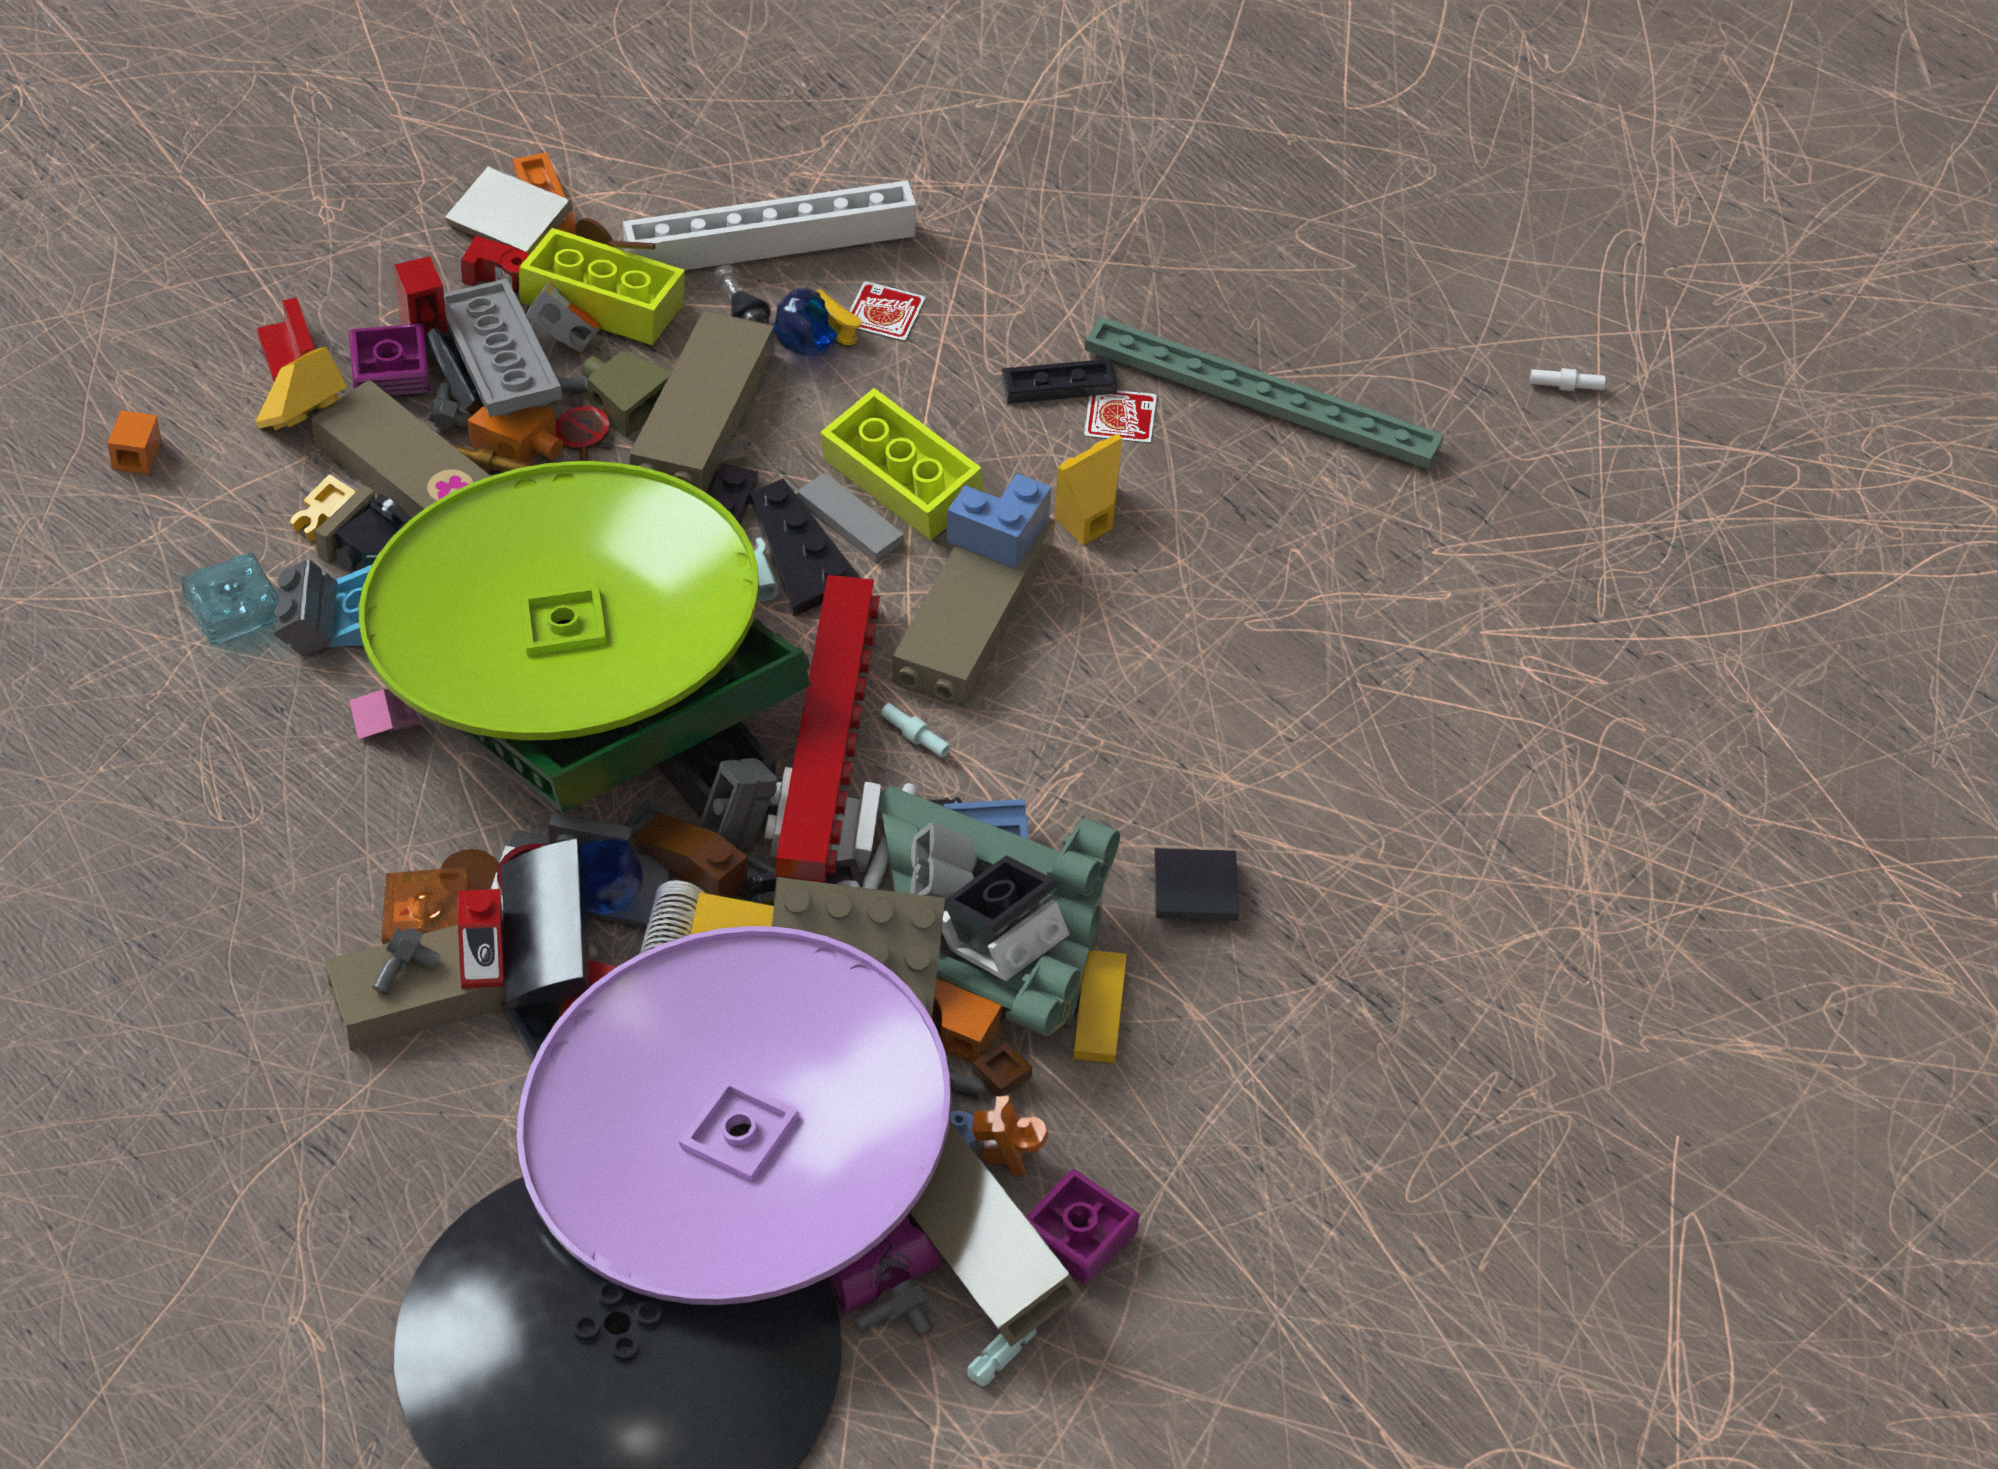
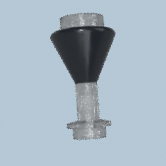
[713,264,771,325]

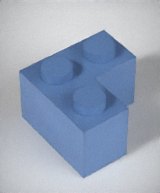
[946,474,1052,569]

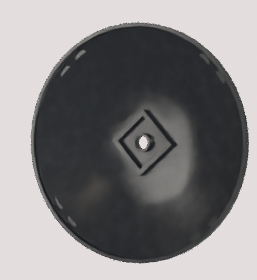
[394,1177,842,1469]

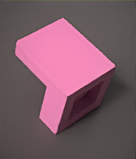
[349,689,420,738]

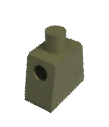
[582,351,671,438]

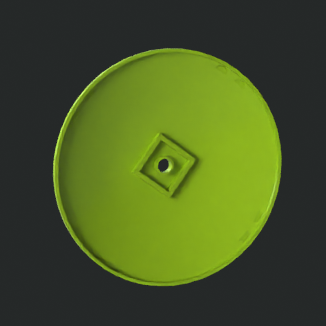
[359,461,759,740]

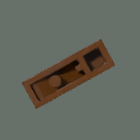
[633,813,748,898]

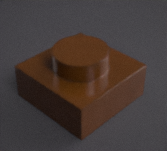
[972,1041,1033,1096]

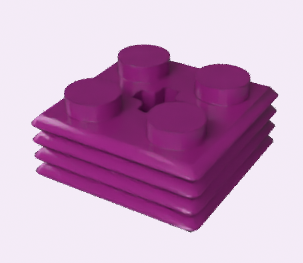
[349,324,430,396]
[1025,1169,1140,1284]

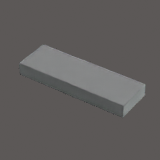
[797,472,904,562]

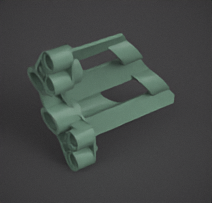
[879,786,1121,1036]

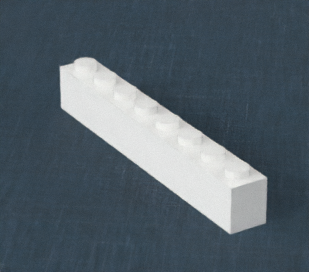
[623,180,916,270]

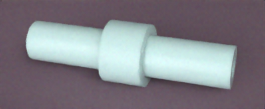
[881,703,951,758]

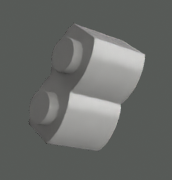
[910,822,977,911]

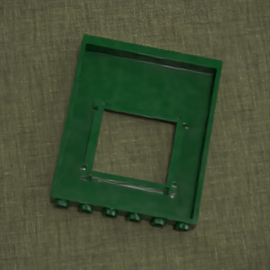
[457,619,811,813]

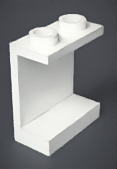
[764,767,881,873]
[942,899,1070,981]

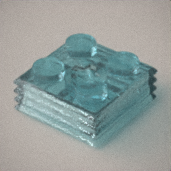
[180,552,278,645]

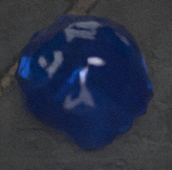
[774,288,838,357]
[581,837,644,915]

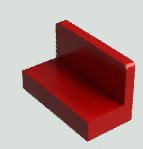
[257,297,315,382]

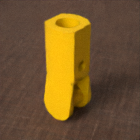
[803,289,862,345]

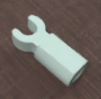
[754,538,779,602]

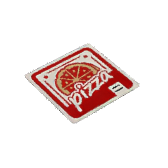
[849,281,925,340]
[1084,390,1157,443]

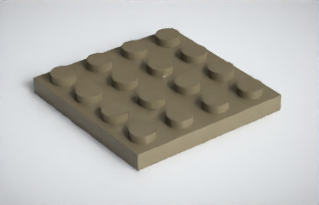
[771,877,945,1019]

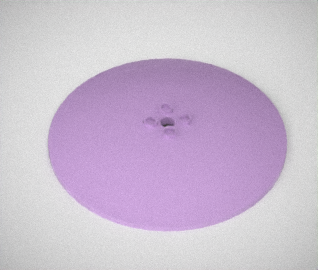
[517,926,952,1305]

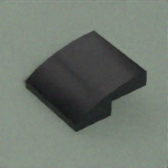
[1154,848,1239,921]

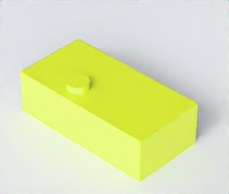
[519,228,685,345]
[820,388,984,541]

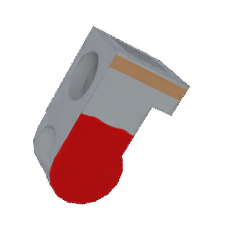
[525,282,600,352]

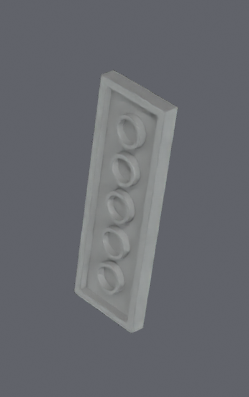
[444,278,563,417]

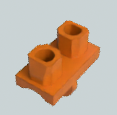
[972,1096,1049,1176]

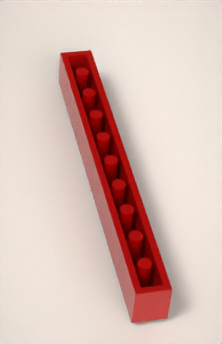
[776,575,880,883]

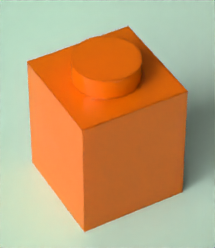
[107,410,162,474]

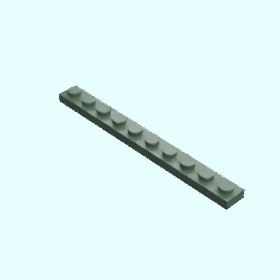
[1085,317,1444,469]

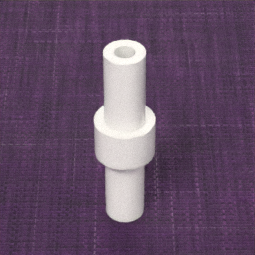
[1530,368,1605,392]

